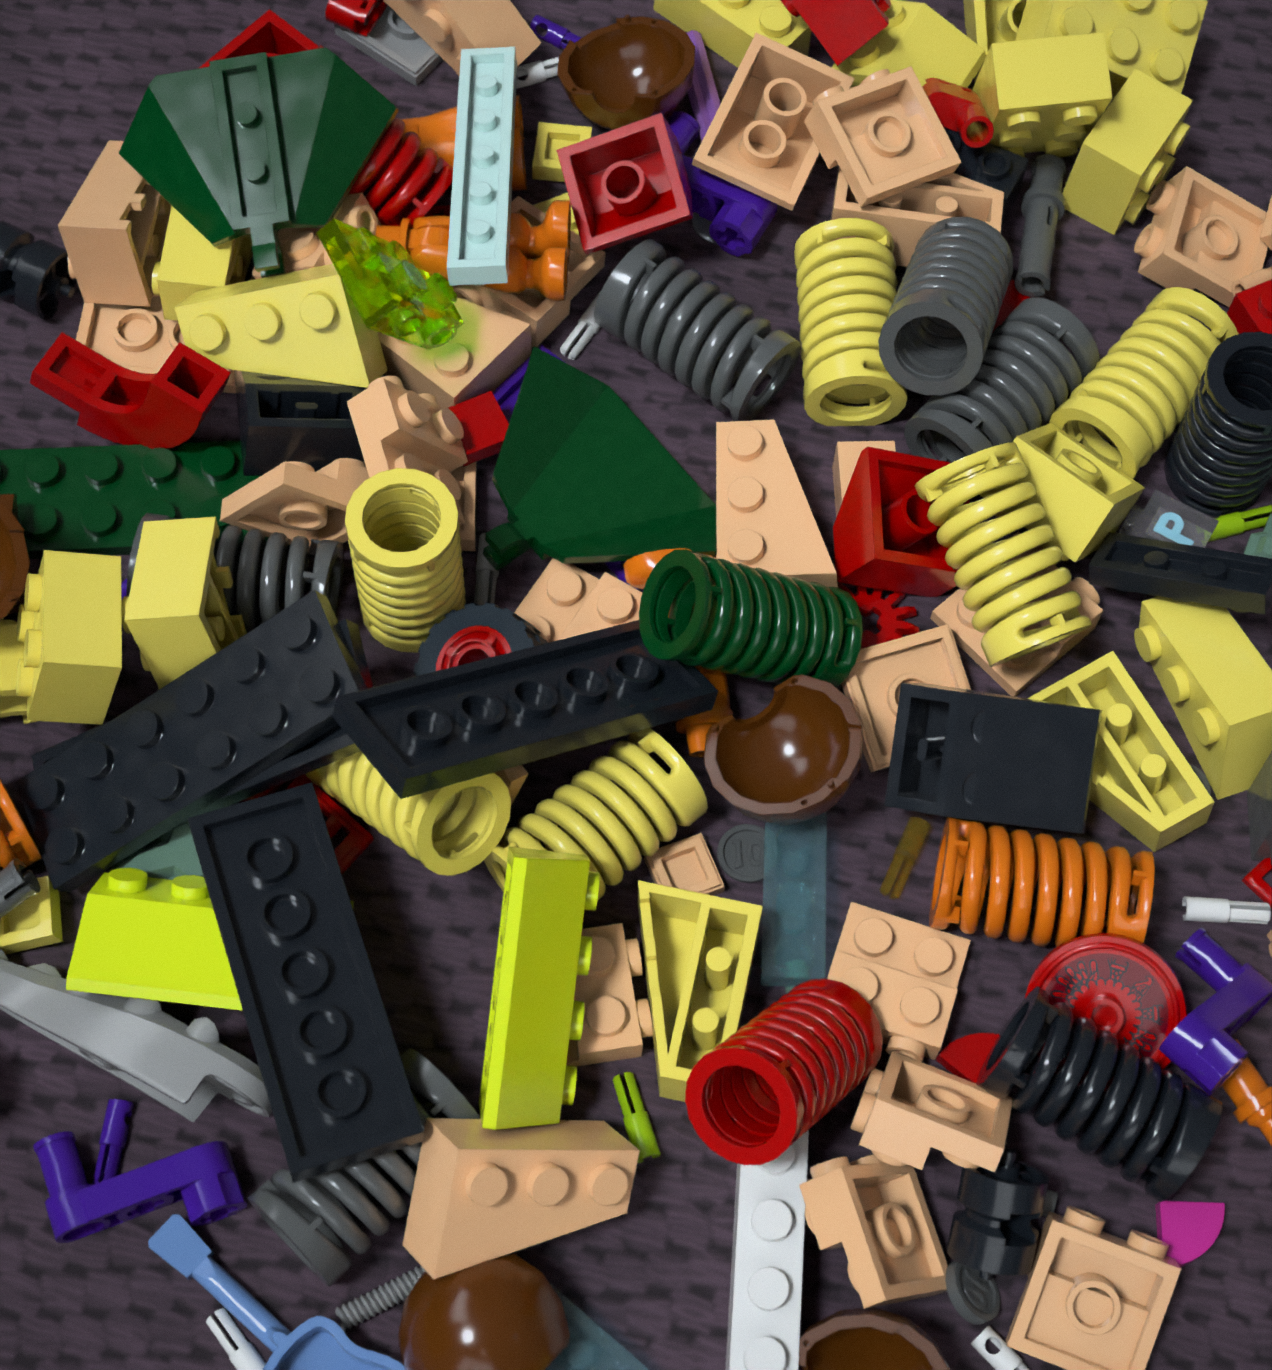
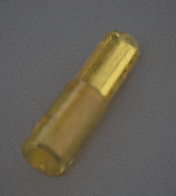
[879,817,931,900]

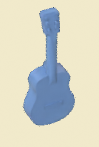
[148,1214,405,1370]

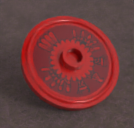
[1025,933,1187,1091]

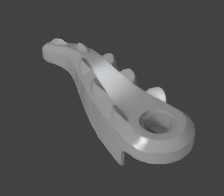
[0,949,272,1123]

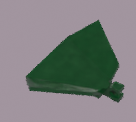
[118,47,399,278]
[483,346,716,571]

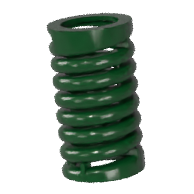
[639,549,863,688]

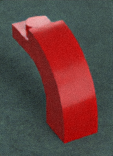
[30,332,231,449]

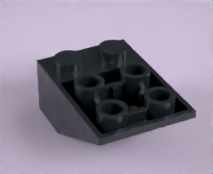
[234,370,364,476]
[884,683,1102,834]

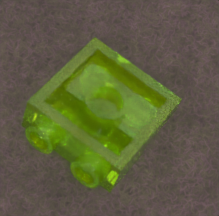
[316,218,464,350]

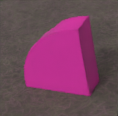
[1155,1201,1225,1267]

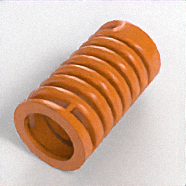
[929,817,1155,947]

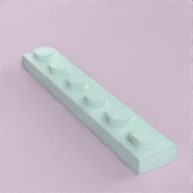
[447,47,517,286]

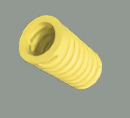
[794,218,907,426]
[1049,287,1238,479]
[915,442,1092,667]
[345,468,466,653]
[484,728,708,911]
[306,751,511,876]

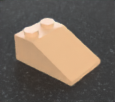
[691,32,854,211]

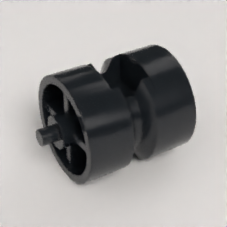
[0,221,77,320]
[946,1149,1049,1280]

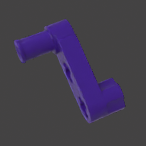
[668,111,778,257]
[1159,927,1272,1096]
[33,1131,248,1243]

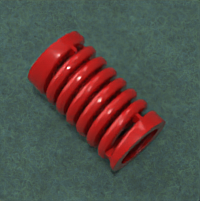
[316,44,453,228]
[685,978,883,1165]

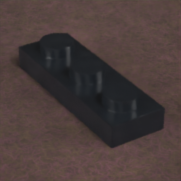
[1089,532,1272,615]

